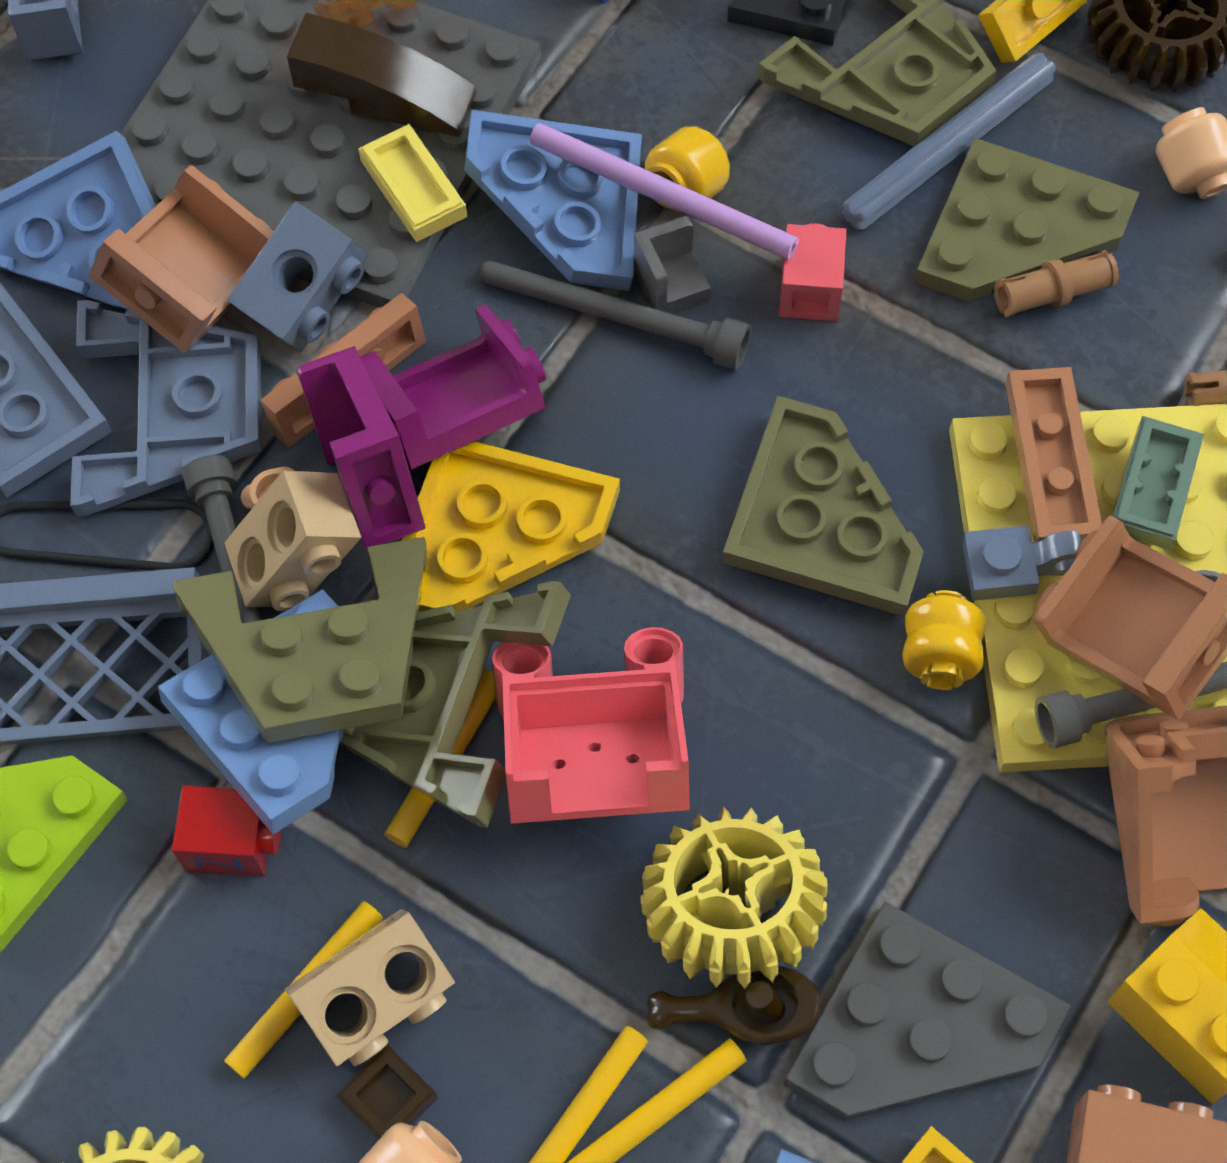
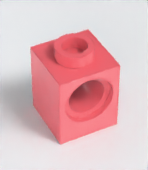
[779,223,847,321]

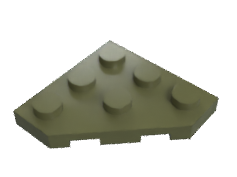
[914,138,1139,302]
[722,395,924,617]

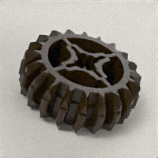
[1087,0,1227,93]

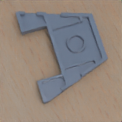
[70,300,262,517]

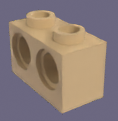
[224,470,362,611]
[285,909,456,1066]

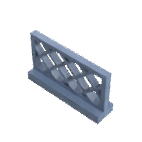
[0,567,205,745]

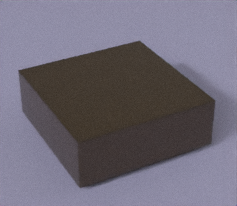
[336,1044,438,1141]

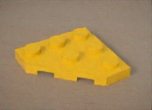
[402,441,620,612]

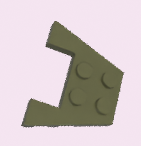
[758,0,997,147]
[173,537,427,744]
[339,581,571,827]

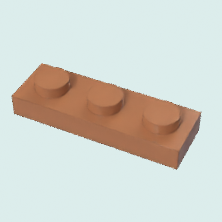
[260,292,426,448]
[1005,367,1102,542]

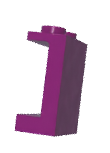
[360,304,546,469]
[296,346,426,551]

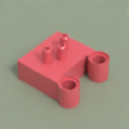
[492,627,690,824]

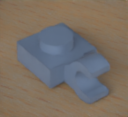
[962,525,1081,601]

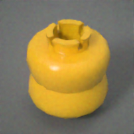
[902,590,985,690]

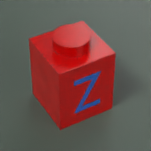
[172,786,281,876]

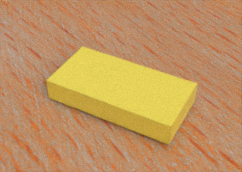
[358,124,467,242]

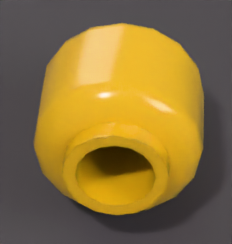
[645,126,730,213]

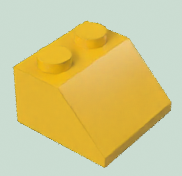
[1107,908,1227,1105]

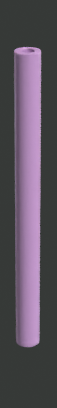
[530,123,799,260]

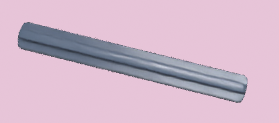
[842,53,1056,230]

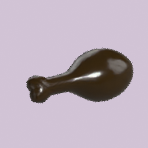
[647,965,822,1045]

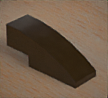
[287,13,476,137]

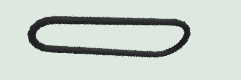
[0,499,214,571]

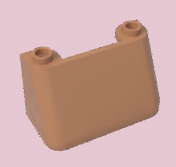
[1106,705,1227,927]

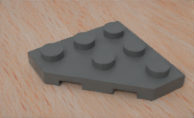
[784,901,1071,1121]

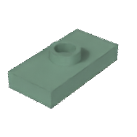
[1112,416,1204,550]

